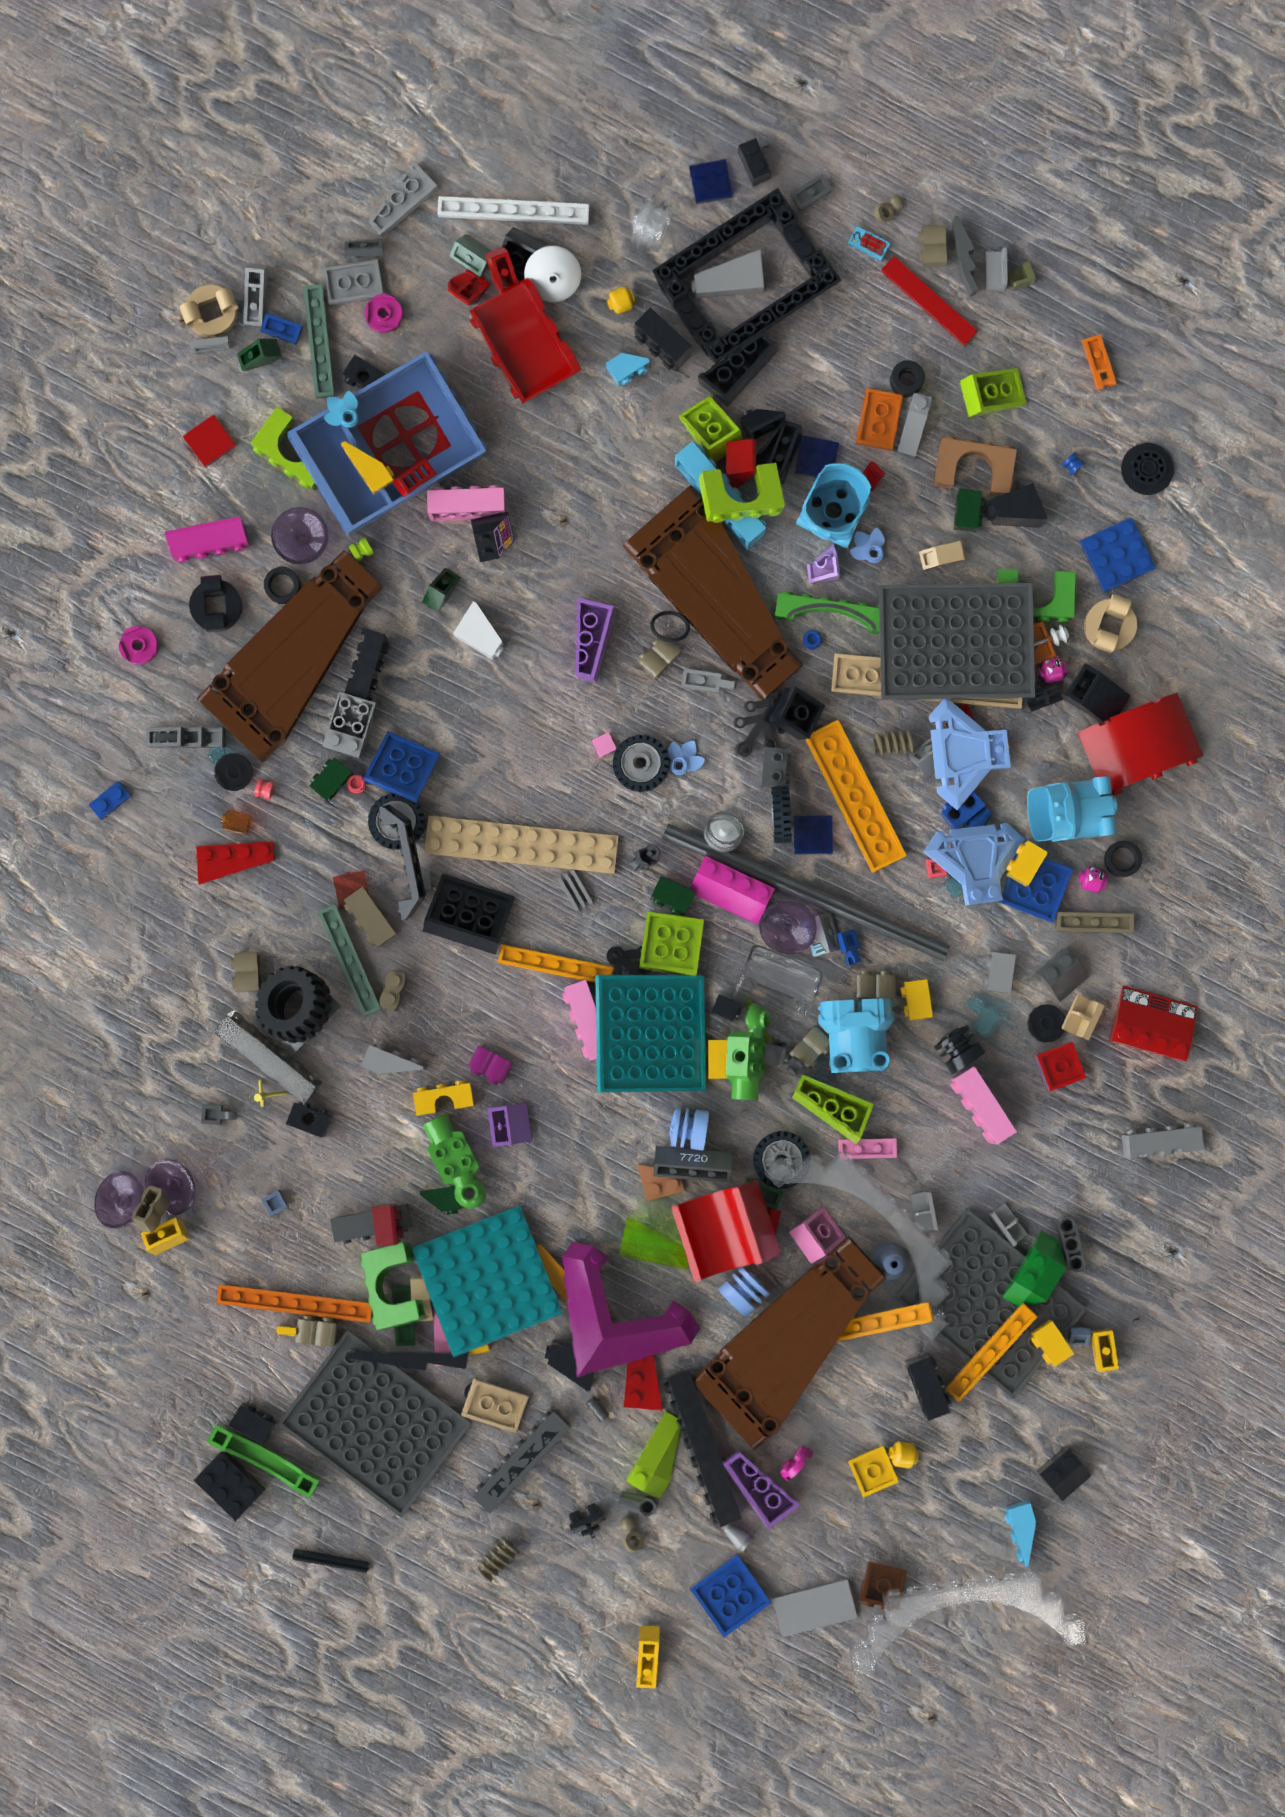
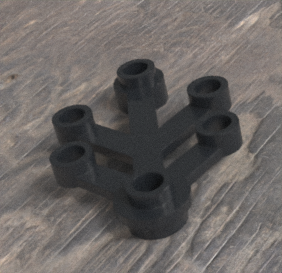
[733,692,786,757]
[606,946,648,975]

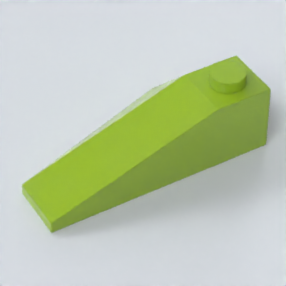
[626,1411,680,1499]

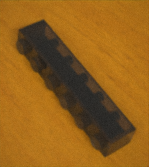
[214,1010,323,1104]

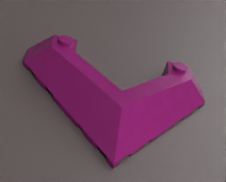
[561,1242,701,1378]

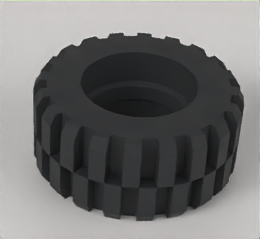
[255,966,332,1043]

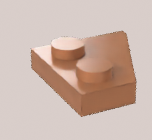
[637,1165,684,1201]

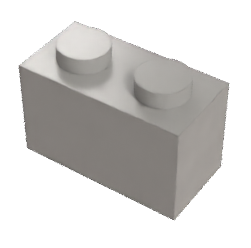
[983,952,1016,994]

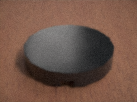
[214,753,253,791]
[1027,1004,1065,1043]

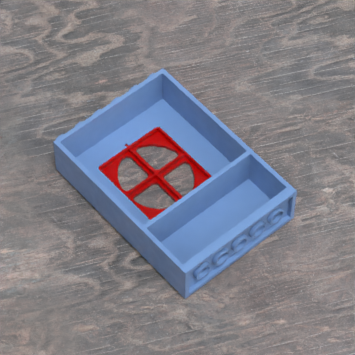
[288,351,487,537]

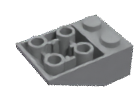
[322,692,376,759]
[361,1043,426,1074]

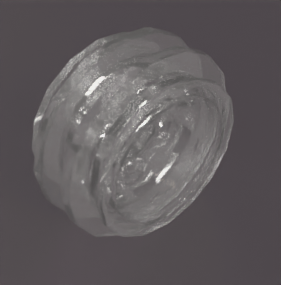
[631,195,673,254]

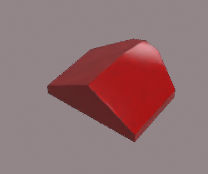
[447,269,491,306]

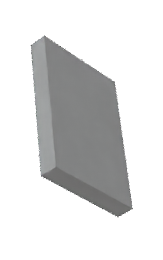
[323,259,384,306]

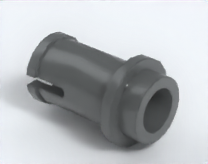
[586,1396,609,1422]

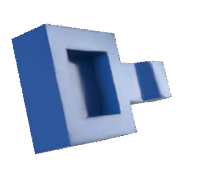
[836,929,862,966]

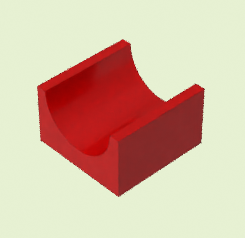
[671,1179,781,1282]

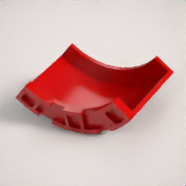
[469,278,582,404]
[1078,693,1204,796]

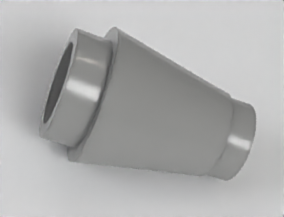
[724,1523,753,1552]

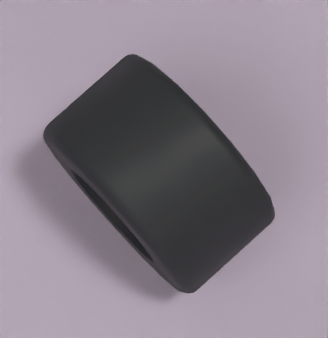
[890,360,925,397]

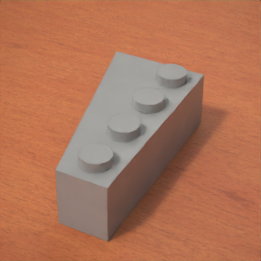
[1121,1123,1204,1159]

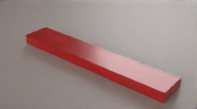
[881,256,978,346]

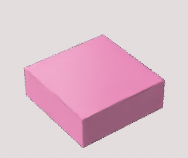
[592,732,617,758]

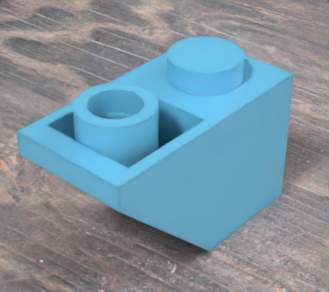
[606,353,650,387]

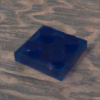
[689,159,733,204]
[795,435,839,478]
[794,816,833,855]

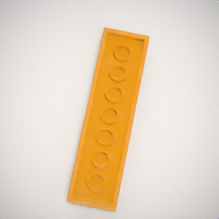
[805,720,907,873]

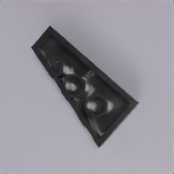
[698,332,778,407]
[344,628,390,702]

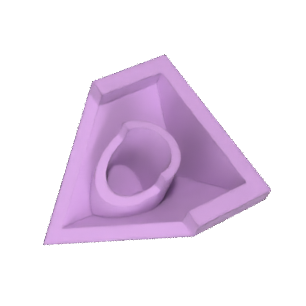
[807,544,840,584]

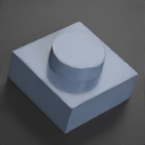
[261,1190,288,1217]
[1068,1327,1091,1345]

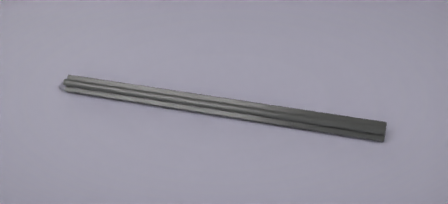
[662,823,950,961]

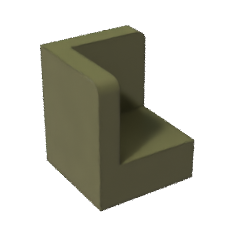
[1007,261,1036,291]

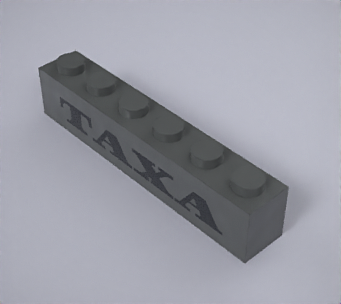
[473,1409,571,1514]

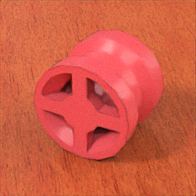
[254,778,275,800]

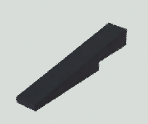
[348,1352,469,1371]

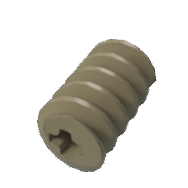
[873,730,913,757]
[477,1537,520,1582]

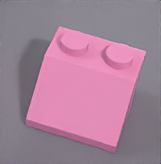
[789,1206,846,1264]

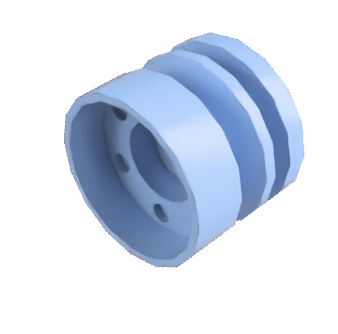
[669,1106,709,1151]
[718,1267,769,1318]

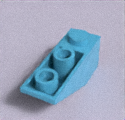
[1004,1500,1036,1567]

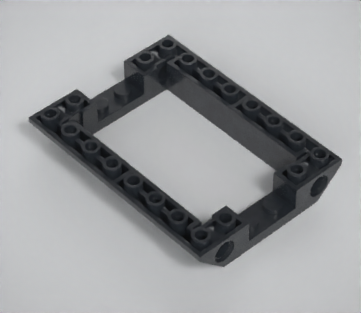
[652,188,841,364]

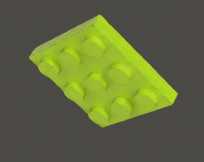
[639,911,704,976]

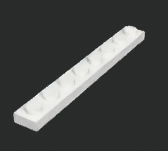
[437,196,589,225]

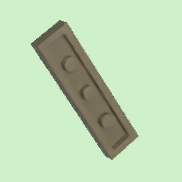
[1056,912,1134,933]

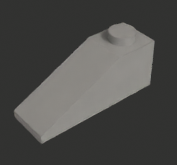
[243,263,268,326]
[897,393,932,457]

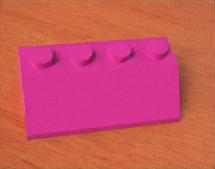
[165,516,250,563]
[689,856,775,925]

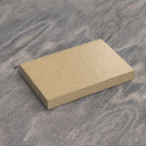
[461,1378,529,1433]

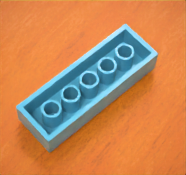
[674,441,766,550]

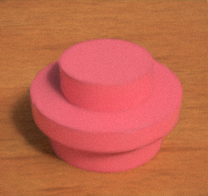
[347,774,366,794]

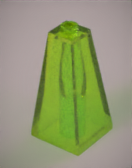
[619,1216,689,1270]

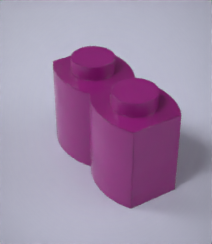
[468,1045,513,1085]

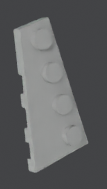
[369,160,439,237]

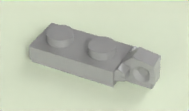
[681,669,735,694]

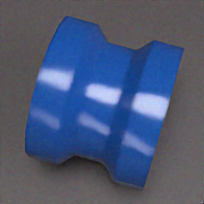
[1061,452,1085,476]

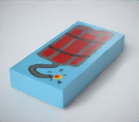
[848,226,890,261]

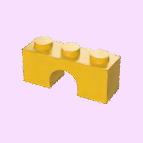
[413,1080,475,1116]

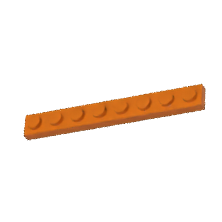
[216,1284,372,1323]

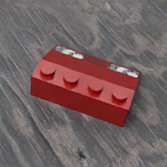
[1108,986,1197,1062]

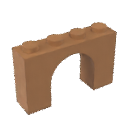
[933,436,1017,497]

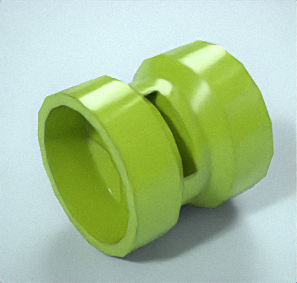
[348,537,374,562]

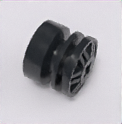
[934,1025,986,1074]

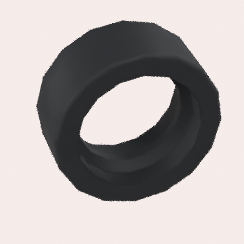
[264,567,301,604]
[1104,840,1143,878]

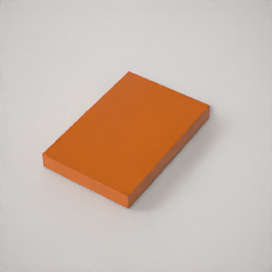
[855,388,903,451]

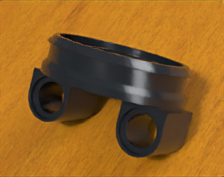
[189,575,242,633]

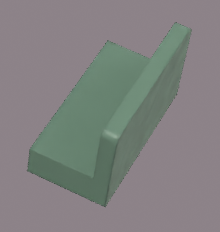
[449,234,491,277]

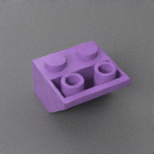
[488,1103,532,1147]

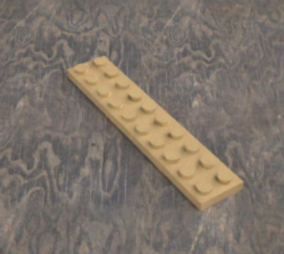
[831,654,1022,709]
[424,816,619,874]

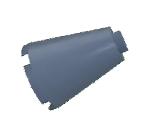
[871,1242,909,1281]

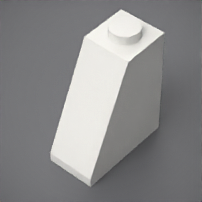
[453,601,504,660]

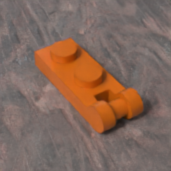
[1081,334,1116,391]

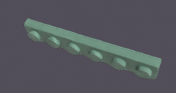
[303,284,335,399]
[318,904,381,1017]

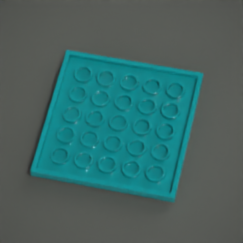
[596,975,706,1093]
[411,1205,563,1358]

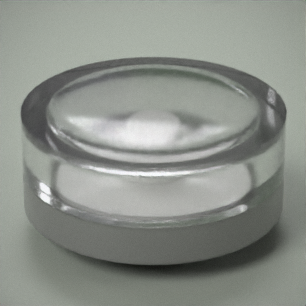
[704,811,744,852]

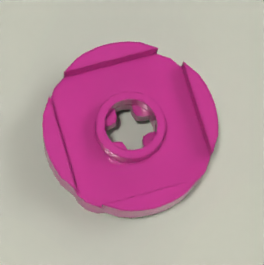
[364,294,403,333]
[119,626,158,665]
[780,1445,814,1481]

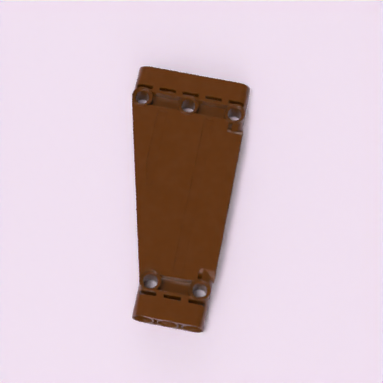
[623,485,804,700]
[196,550,383,763]
[692,1236,887,1450]

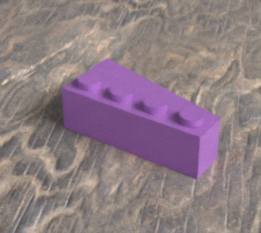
[575,597,616,684]
[722,1451,800,1529]

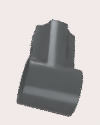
[618,1491,657,1516]

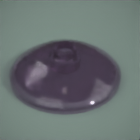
[271,507,329,564]
[759,900,817,954]
[145,1158,196,1215]
[94,1171,144,1229]

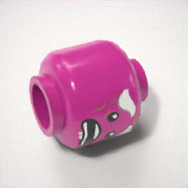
[1038,657,1067,684]
[1078,866,1108,893]

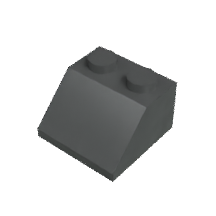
[1034,947,1089,1002]

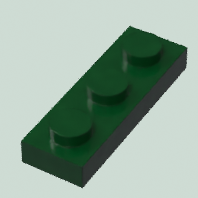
[392,1286,416,1346]

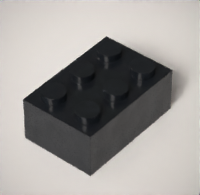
[634,307,692,372]
[904,1353,952,1421]
[193,1451,266,1521]

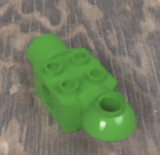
[726,1003,770,1101]
[423,1114,486,1209]

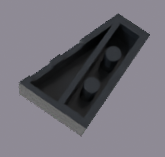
[753,420,803,485]

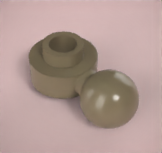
[874,195,904,223]
[620,1516,644,1553]

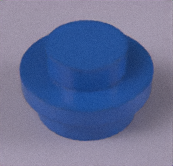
[803,630,822,650]

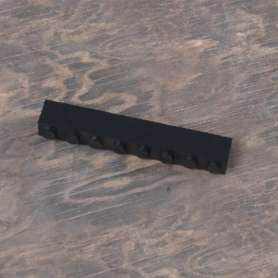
[663,1369,742,1527]

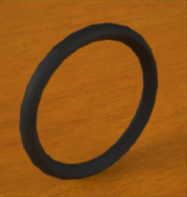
[650,611,690,642]

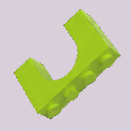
[250,407,317,491]
[698,463,785,523]

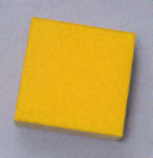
[276,1325,297,1336]

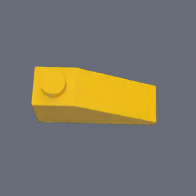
[341,441,394,495]
[636,1625,660,1689]

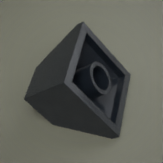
[740,409,786,439]

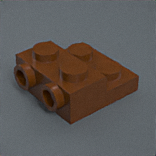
[858,1561,907,1612]

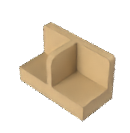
[1062,994,1104,1041]

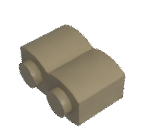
[918,225,947,267]
[639,635,682,680]
[231,952,261,993]
[380,970,407,1011]
[855,971,896,999]
[789,1026,829,1070]
[132,1186,170,1233]
[295,1315,338,1347]

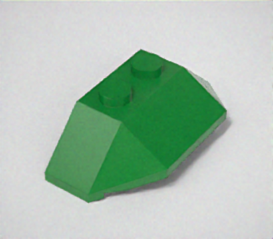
[1002,1230,1066,1307]

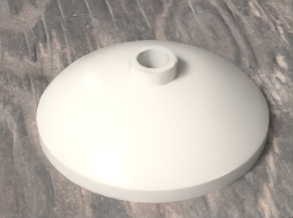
[524,246,581,302]

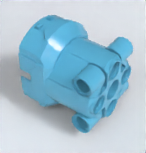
[796,463,871,549]
[1027,776,1117,842]
[818,998,895,1073]

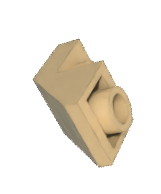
[919,541,966,570]
[410,1276,434,1321]

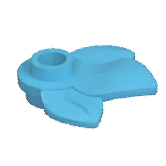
[324,391,358,428]

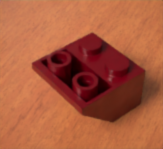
[372,1203,404,1246]

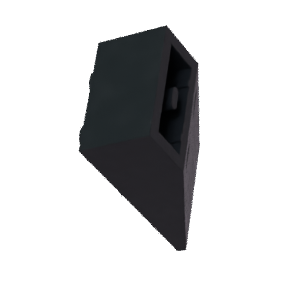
[1063,663,1131,723]

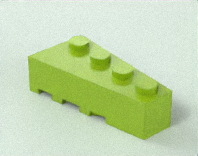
[792,1074,874,1145]

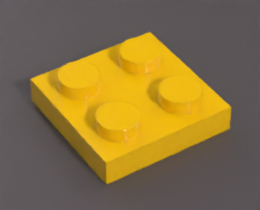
[847,1445,899,1498]

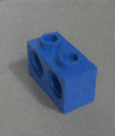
[940,791,985,829]

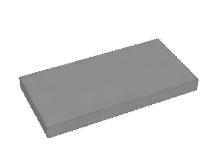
[772,1578,857,1637]

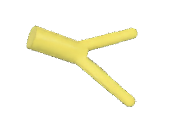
[254,1079,287,1107]

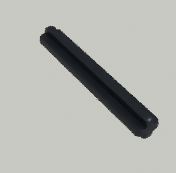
[292,1549,370,1573]

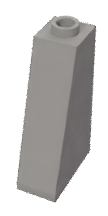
[691,250,764,299]

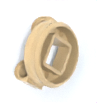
[179,285,239,338]
[1084,594,1137,653]

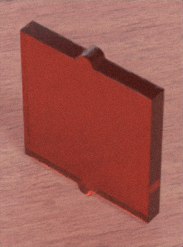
[333,871,369,910]

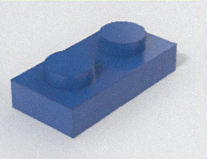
[260,313,303,345]
[89,781,131,820]

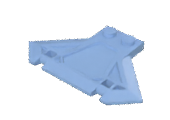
[929,699,1011,810]
[923,823,1026,906]

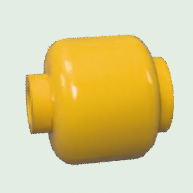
[606,286,636,314]
[888,1441,919,1469]

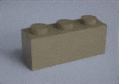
[344,887,397,947]

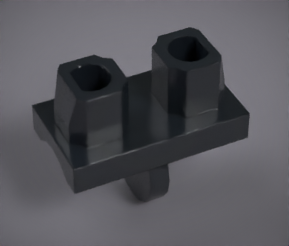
[1025,682,1063,712]
[628,845,661,871]
[569,1503,606,1539]

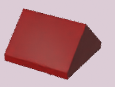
[726,439,756,489]

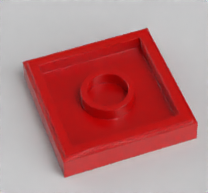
[183,415,236,468]

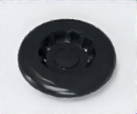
[1121,443,1174,495]

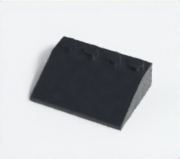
[423,874,515,955]

